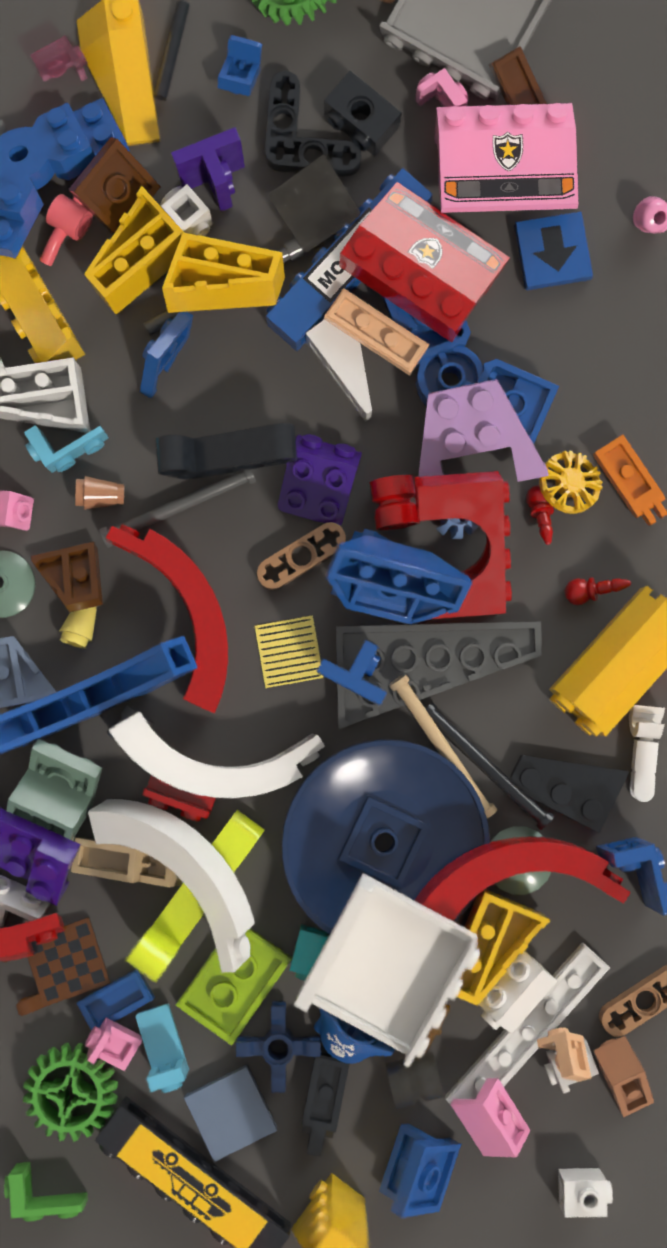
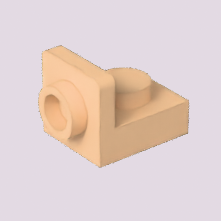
[537,1028,592,1082]

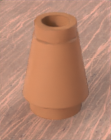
[75,476,124,510]

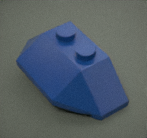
[326,535,472,624]

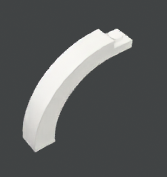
[108,711,325,798]
[88,799,255,972]

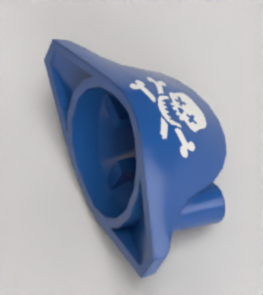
[314,1007,395,1064]

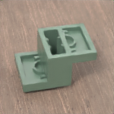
[6,739,102,841]

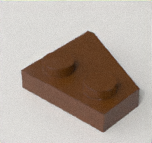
[31,542,103,612]

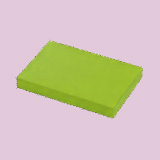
[175,928,292,1046]

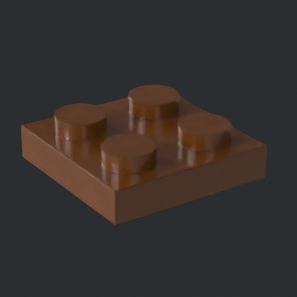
[68,137,161,235]

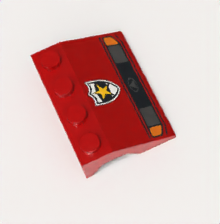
[339,182,510,342]

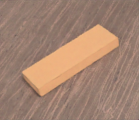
[324,288,429,376]

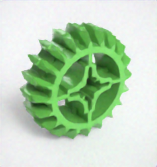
[23,1043,118,1142]

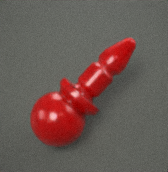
[526,485,554,545]
[565,577,631,605]

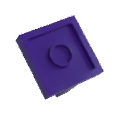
[171,127,245,212]

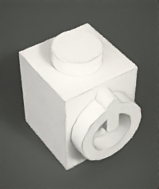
[160,184,213,237]

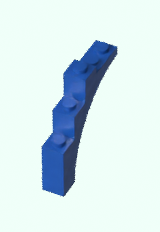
[0,636,198,754]

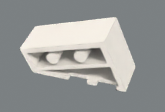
[0,358,90,433]

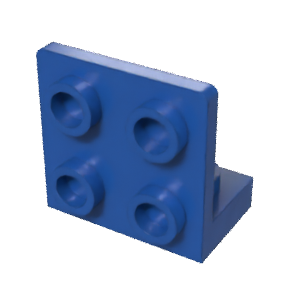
[596,837,667,916]

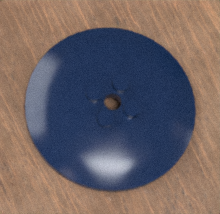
[282,740,490,934]

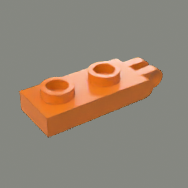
[593,434,667,526]

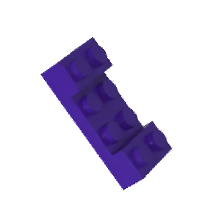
[0,808,81,906]

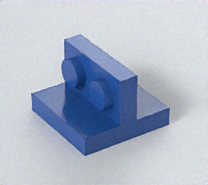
[317,641,387,705]
[379,1123,461,1218]

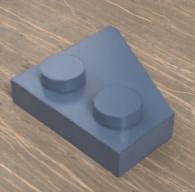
[0,636,56,708]

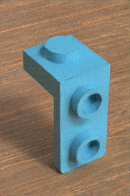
[24,425,109,473]
[136,1003,189,1093]

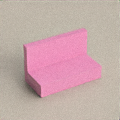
[451,1078,531,1158]

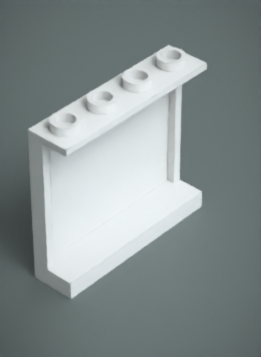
[294,874,480,1068]

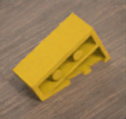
[456,889,550,1006]

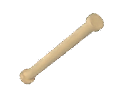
[389,674,497,819]

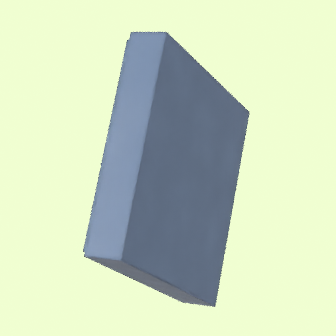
[184,1064,277,1162]

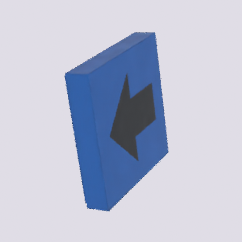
[514,211,593,291]

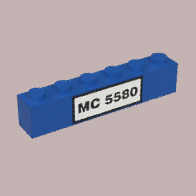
[266,168,433,351]

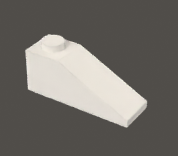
[306,320,372,421]

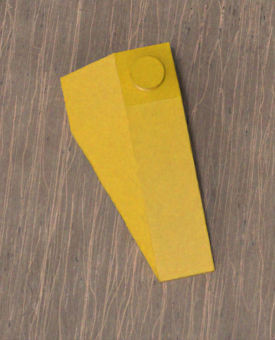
[77,0,160,146]

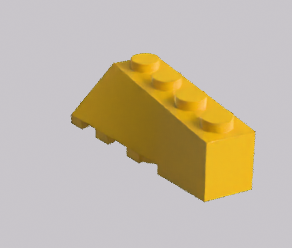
[0,245,85,363]

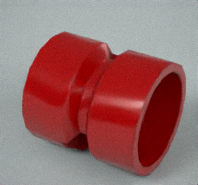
[369,475,420,531]

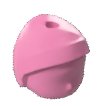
[633,196,667,234]

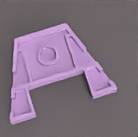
[418,379,549,482]

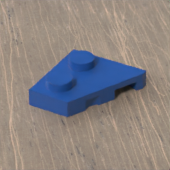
[140,312,193,398]

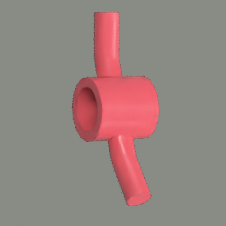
[39,194,93,266]

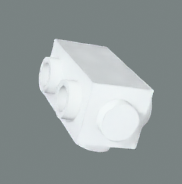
[479,951,557,1034]

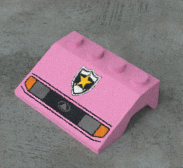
[435,103,578,213]

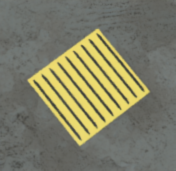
[255,616,324,688]

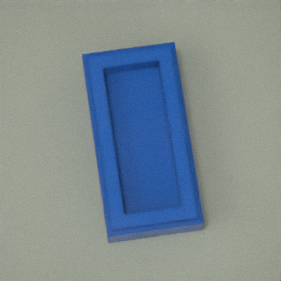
[76,968,155,1031]

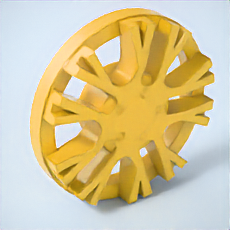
[539,451,603,514]

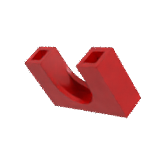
[414,471,512,619]

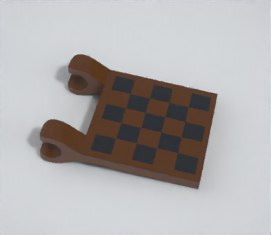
[2,917,111,1016]

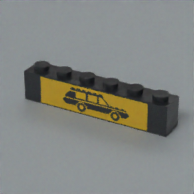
[95,1096,291,1248]

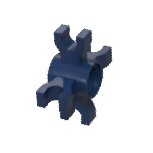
[236,1001,321,1093]

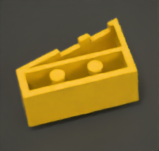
[84,186,184,315]
[162,232,285,313]

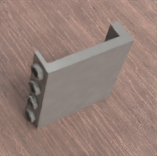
[380,0,551,100]

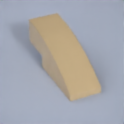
[71,837,182,887]

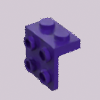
[278,434,362,525]

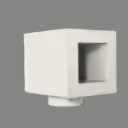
[558,1168,613,1217]

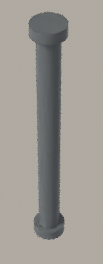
[99,470,256,548]

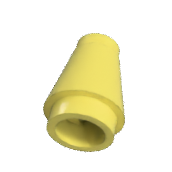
[59,606,97,649]

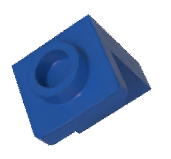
[217,35,262,97]

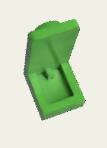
[4,1162,88,1221]

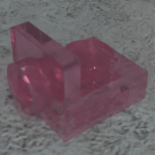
[30,36,88,81]

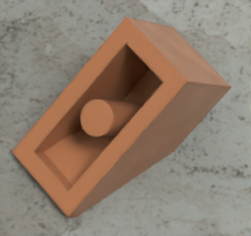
[593,1036,654,1117]

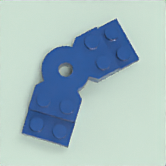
[0,97,130,258]
[382,296,559,444]

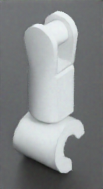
[629,705,665,802]

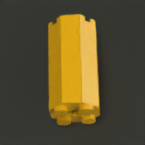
[549,586,667,737]

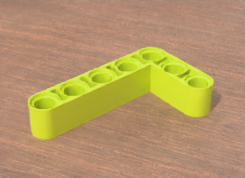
[126,809,265,982]

